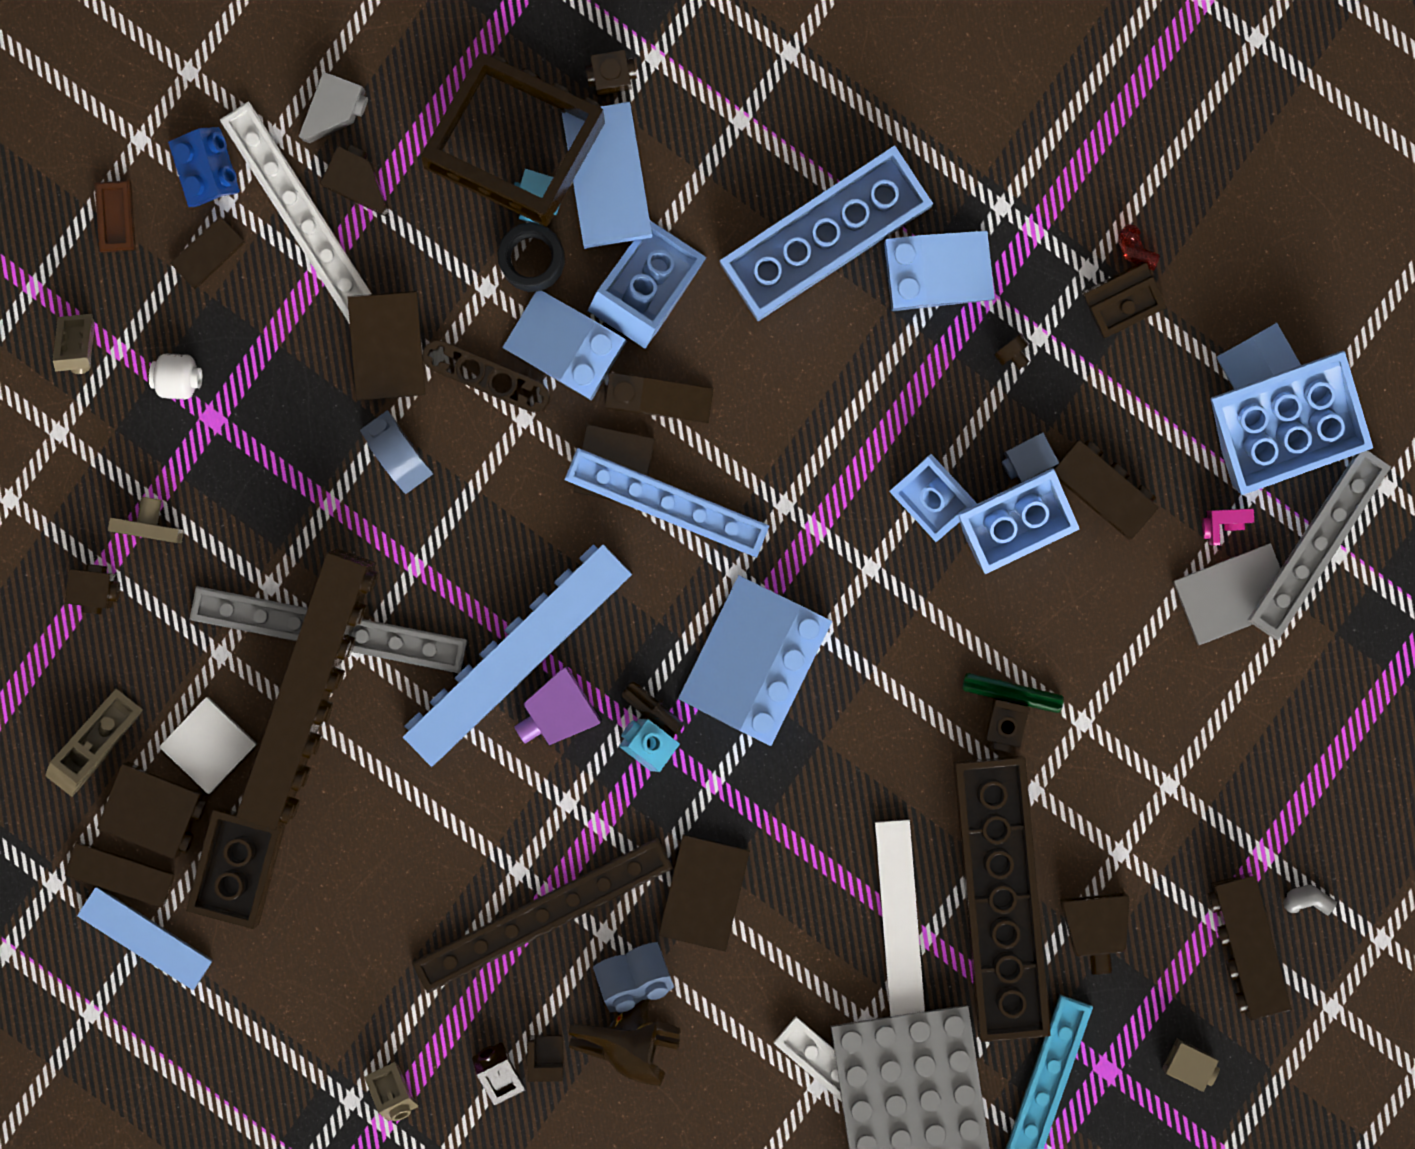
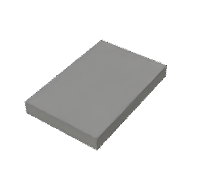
[1173,543,1281,645]

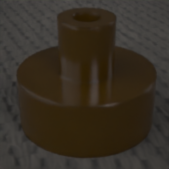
[994,334,1030,370]

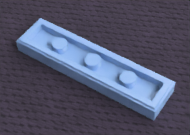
[77,886,213,990]

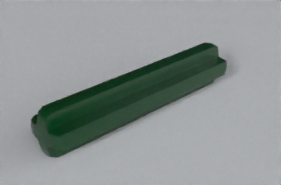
[962,673,1064,713]

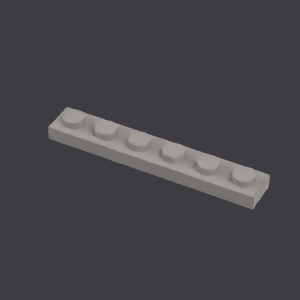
[1247,450,1391,640]

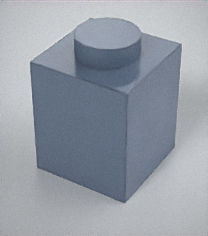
[1002,433,1059,483]

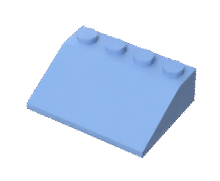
[1211,350,1373,495]
[678,575,832,746]

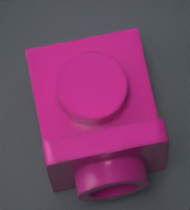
[1202,509,1254,546]

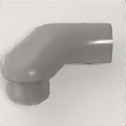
[1283,885,1337,916]

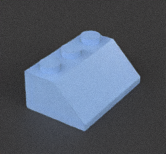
[958,468,1079,574]

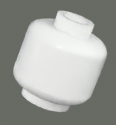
[149,353,203,400]

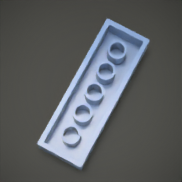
[720,145,933,321]

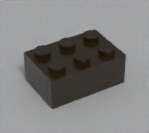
[186,807,286,929]

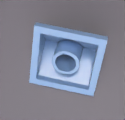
[1216,323,1301,389]
[889,454,977,542]

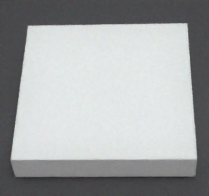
[159,697,257,794]

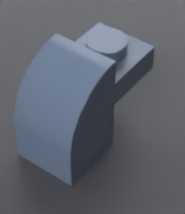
[360,410,433,494]

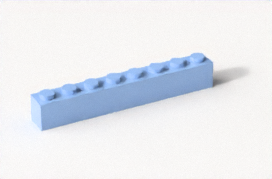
[403,544,633,767]

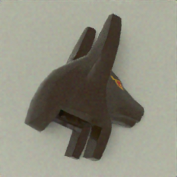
[568,999,681,1086]

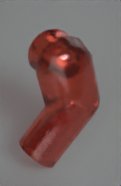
[1118,224,1160,271]

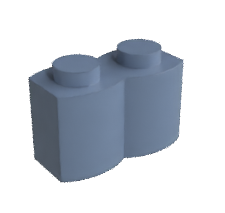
[593,942,674,1012]

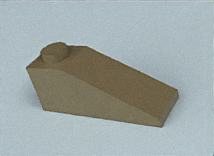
[45,689,143,797]

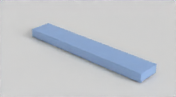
[564,448,769,558]

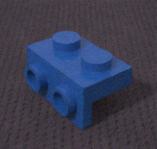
[168,127,240,208]

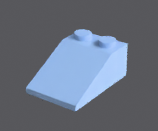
[588,220,707,349]
[884,231,995,311]
[502,291,627,401]

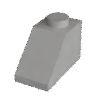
[299,72,368,143]

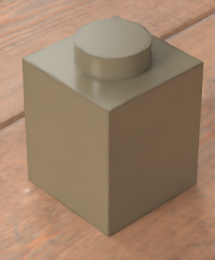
[1162,1038,1220,1092]

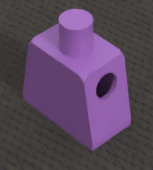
[514,666,602,745]

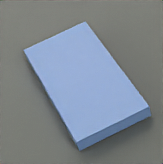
[562,102,653,249]

